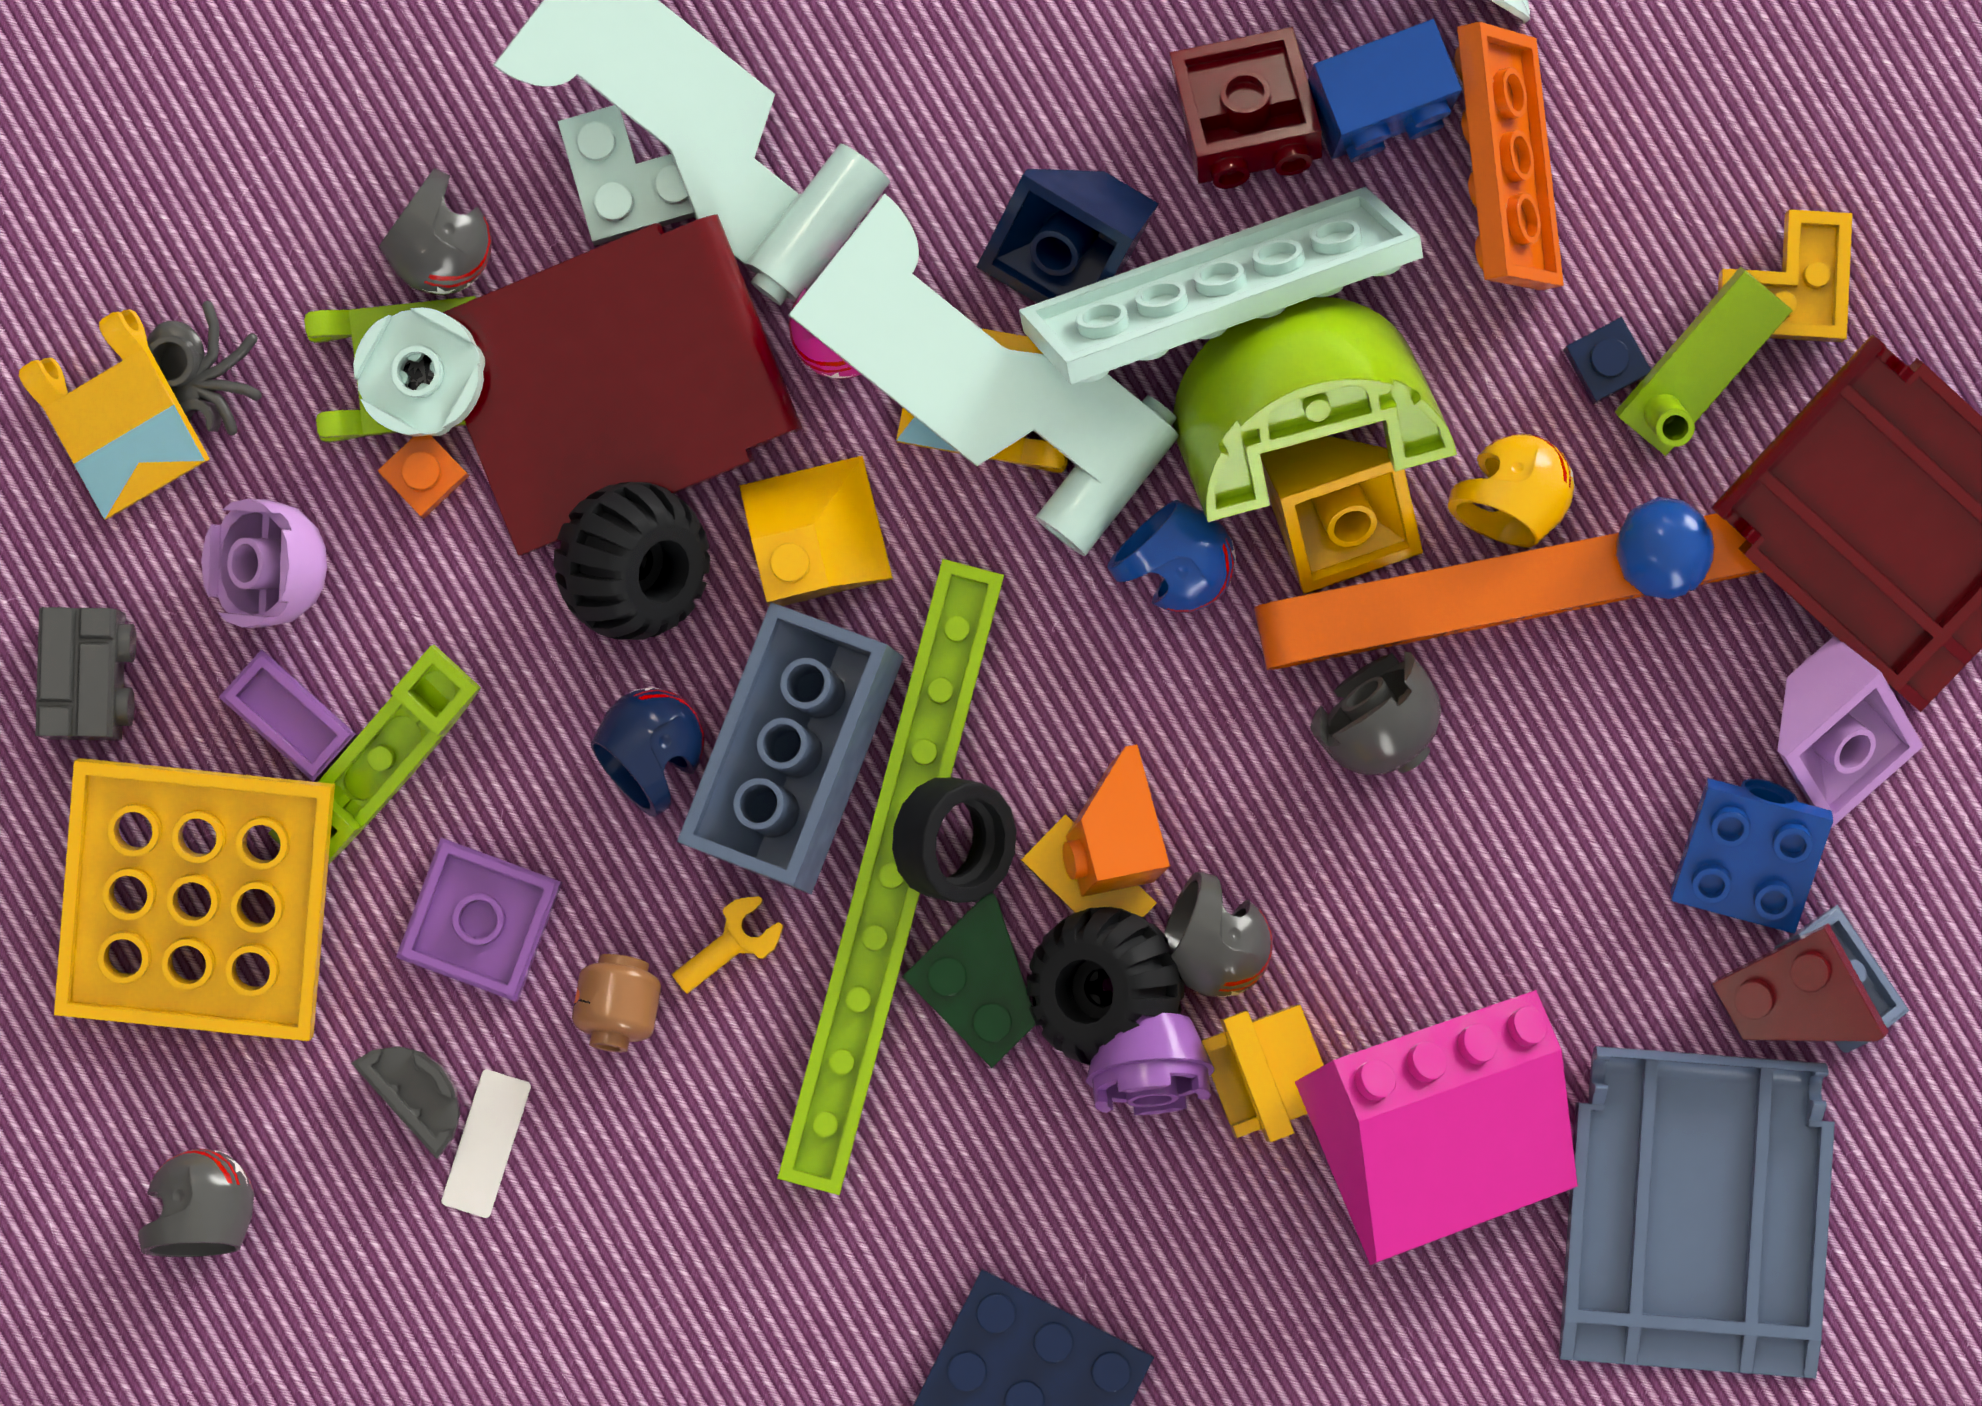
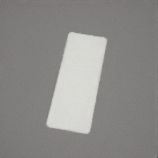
[441,1069,531,1218]

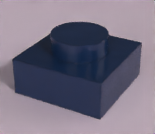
[1563,317,1651,405]

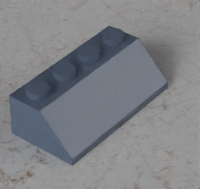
[677,602,904,895]

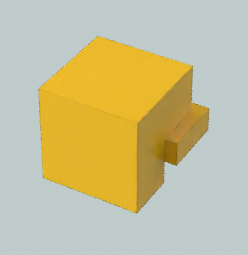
[1201,1004,1324,1143]

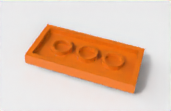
[1454,22,1564,290]

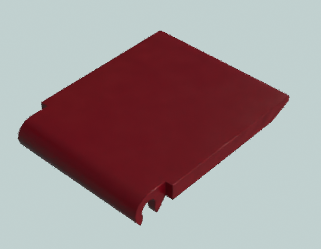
[442,214,803,556]
[1711,334,1982,712]

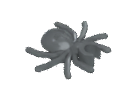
[147,300,262,436]

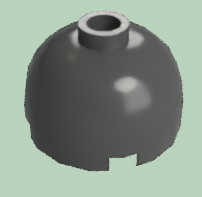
[1310,652,1442,775]

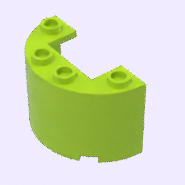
[1173,297,1457,522]

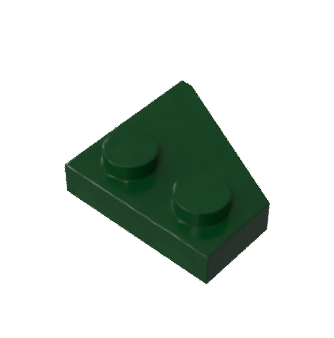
[902,893,1036,1068]

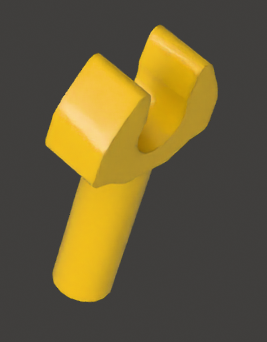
[671,896,784,994]

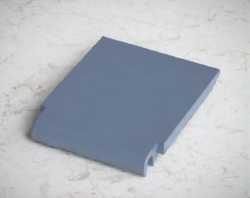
[1559,1046,1835,1379]

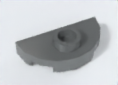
[351,1046,460,1159]

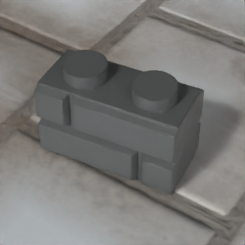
[35,607,136,741]

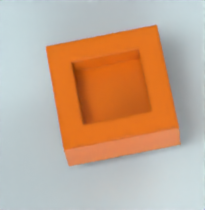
[377,435,469,519]

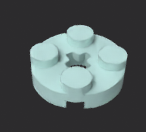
[353,307,485,437]

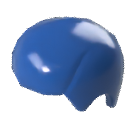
[1616,497,1715,599]

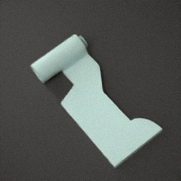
[493,0,890,305]
[788,194,1179,556]

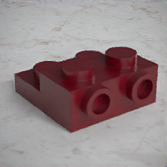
[1169,27,1322,189]

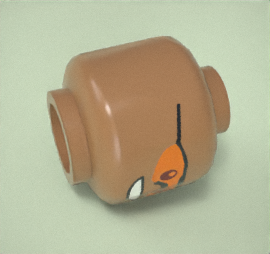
[572,954,661,1053]

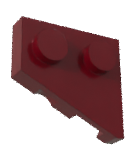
[1712,923,1889,1041]

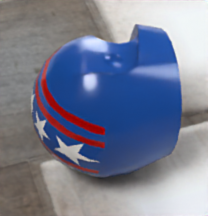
[1107,500,1236,613]

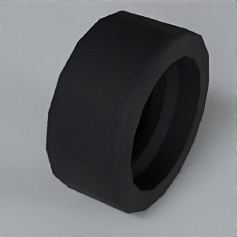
[892,777,1017,903]

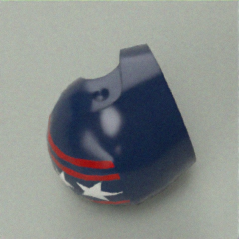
[591,687,705,817]

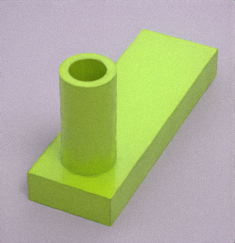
[1615,266,1793,456]

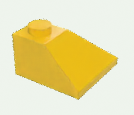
[1260,436,1423,594]
[739,455,893,607]

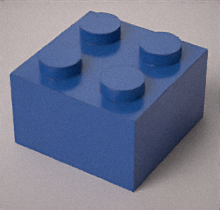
[1308,19,1462,162]

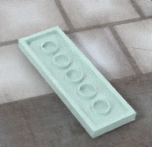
[1019,186,1423,385]

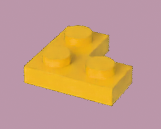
[1718,209,1852,343]

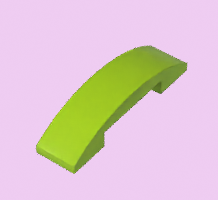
[268,645,481,865]

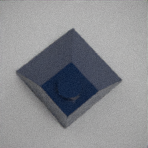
[976,169,1159,303]

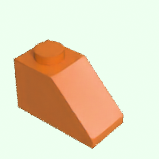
[1063,744,1170,897]

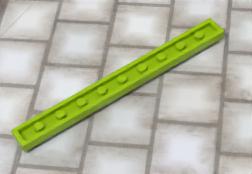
[777,559,1004,1195]

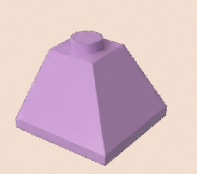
[1777,636,1923,828]

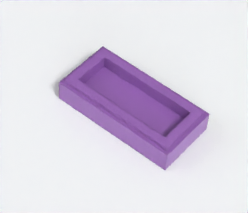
[219,650,358,782]

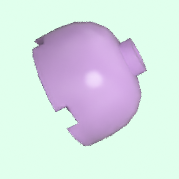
[201,499,327,628]

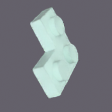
[558,105,695,246]

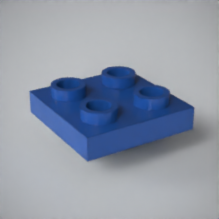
[1670,778,1833,934]

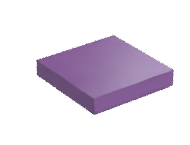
[396,838,563,1002]

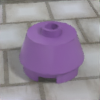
[1086,1013,1215,1115]

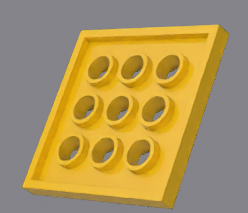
[54,758,335,1041]

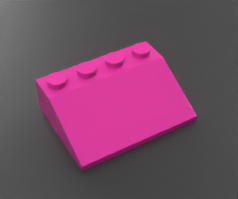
[1295,990,1578,1265]

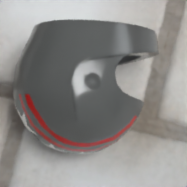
[379,168,492,295]
[1164,871,1273,997]
[138,1149,254,1257]

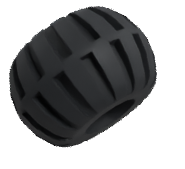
[553,482,710,640]
[1027,907,1184,1065]

